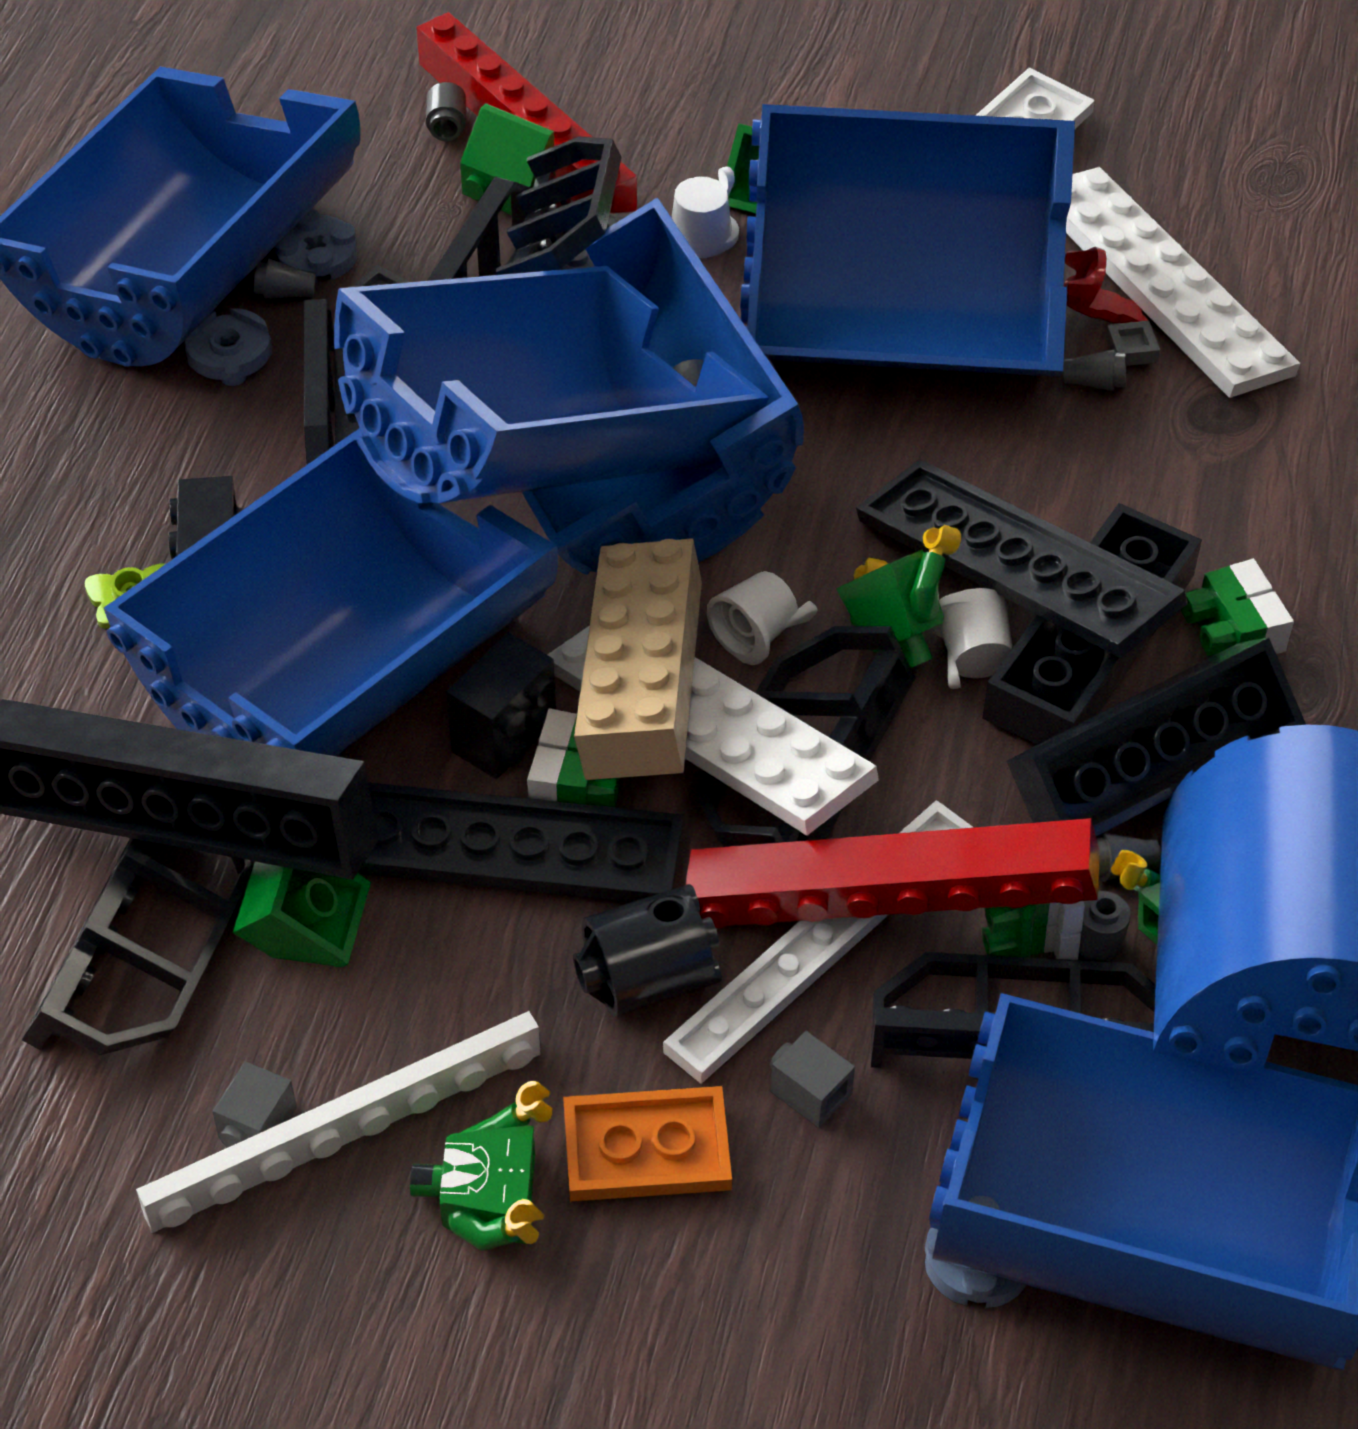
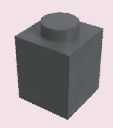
[770,1031,855,1128]
[212,1061,297,1147]

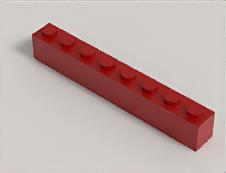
[416,12,637,213]
[686,818,1100,929]

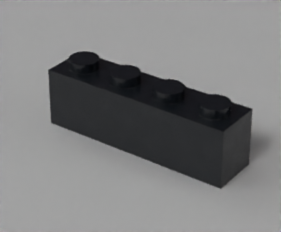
[169,476,238,559]

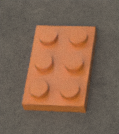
[563,1086,732,1202]

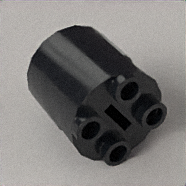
[573,884,722,1017]

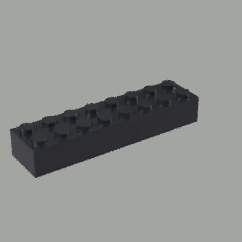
[0,699,379,880]

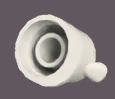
[672,167,739,258]
[707,571,818,665]
[930,588,1013,689]

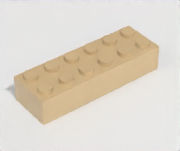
[574,539,702,780]

